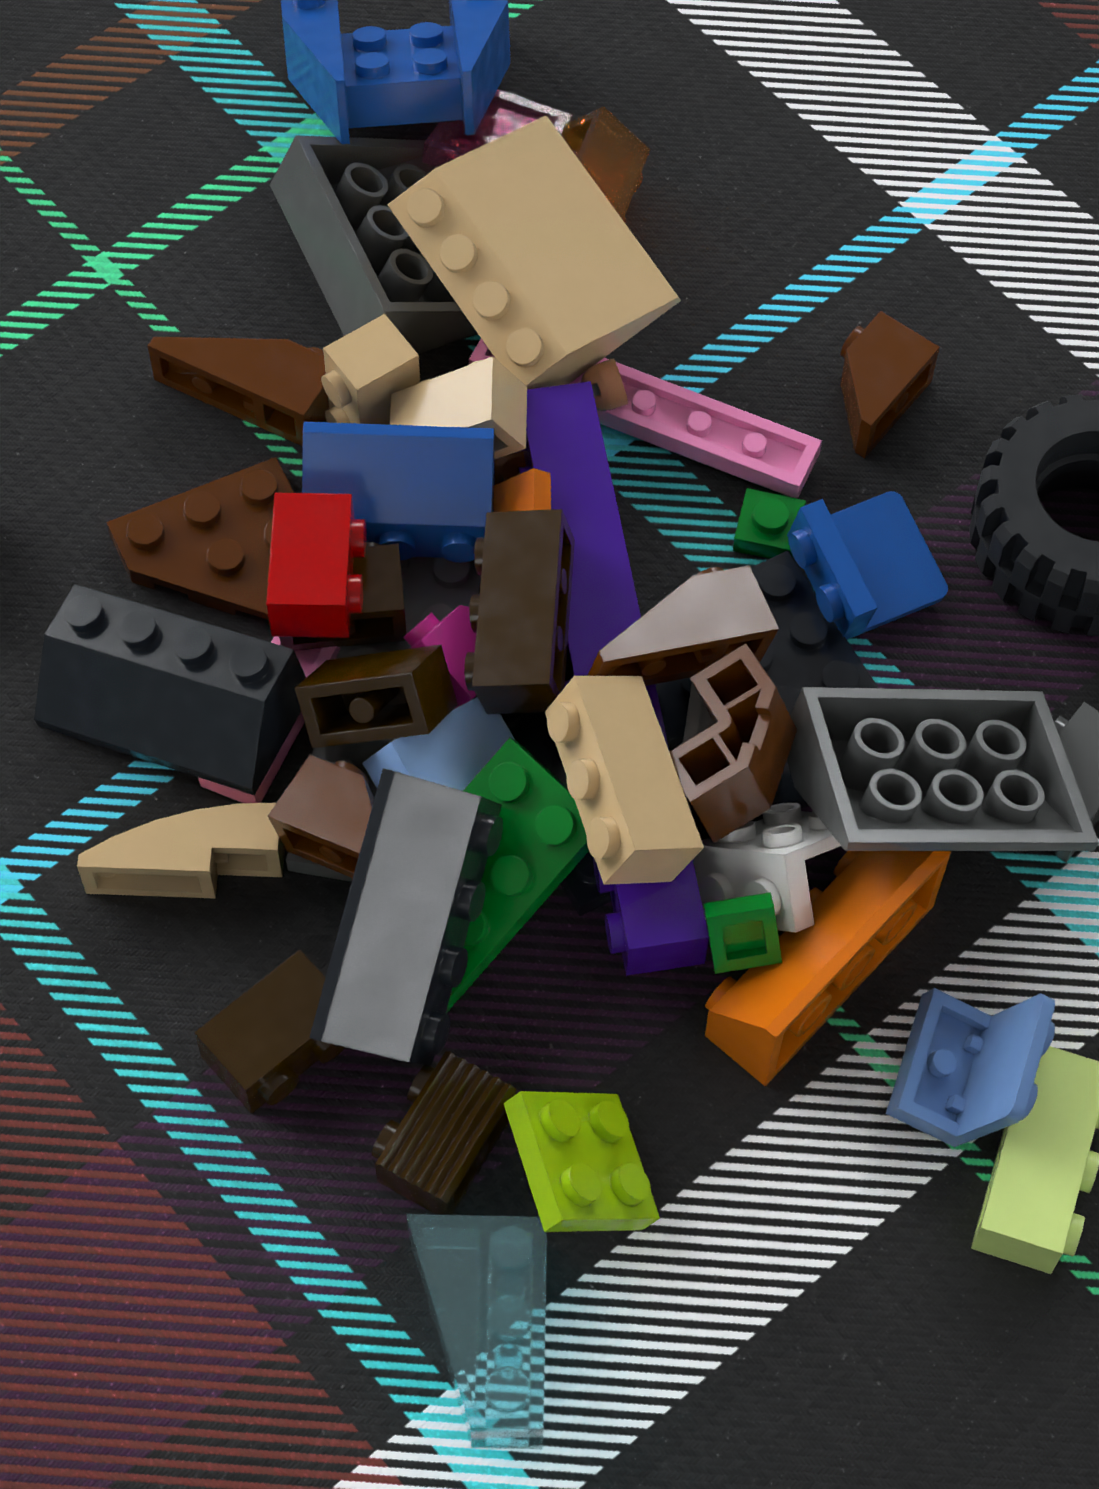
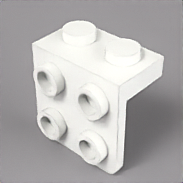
[694,803,841,932]

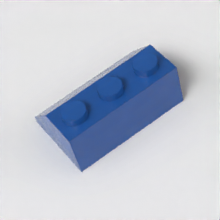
[302,422,495,563]

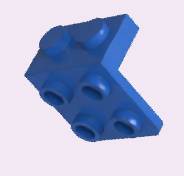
[787,491,948,640]

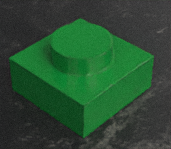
[733,488,806,559]
[704,892,782,974]

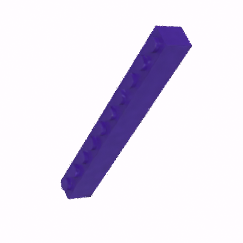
[515,381,709,976]

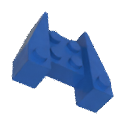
[281,0,511,144]

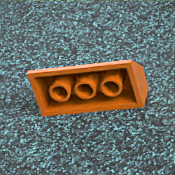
[705,851,951,1086]

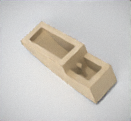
[77,803,285,899]

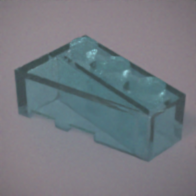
[406,1214,547,1449]

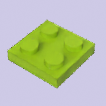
[503,1091,660,1232]

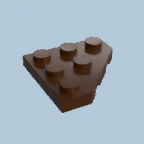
[107,457,294,626]

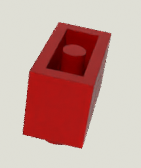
[266,493,366,638]

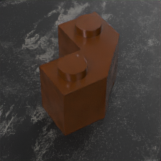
[669,644,797,843]

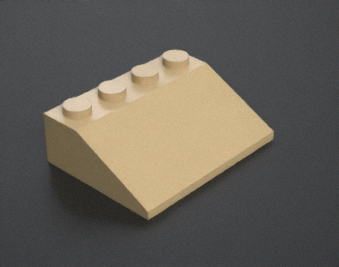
[387,115,681,390]

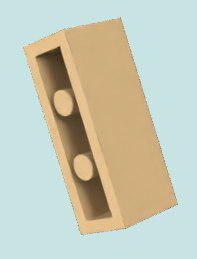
[545,676,704,885]

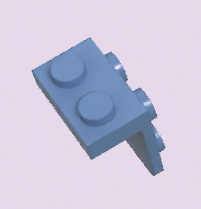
[886,988,1055,1147]

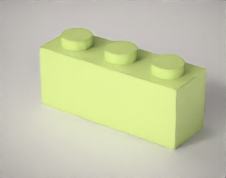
[971,1046,1099,1274]

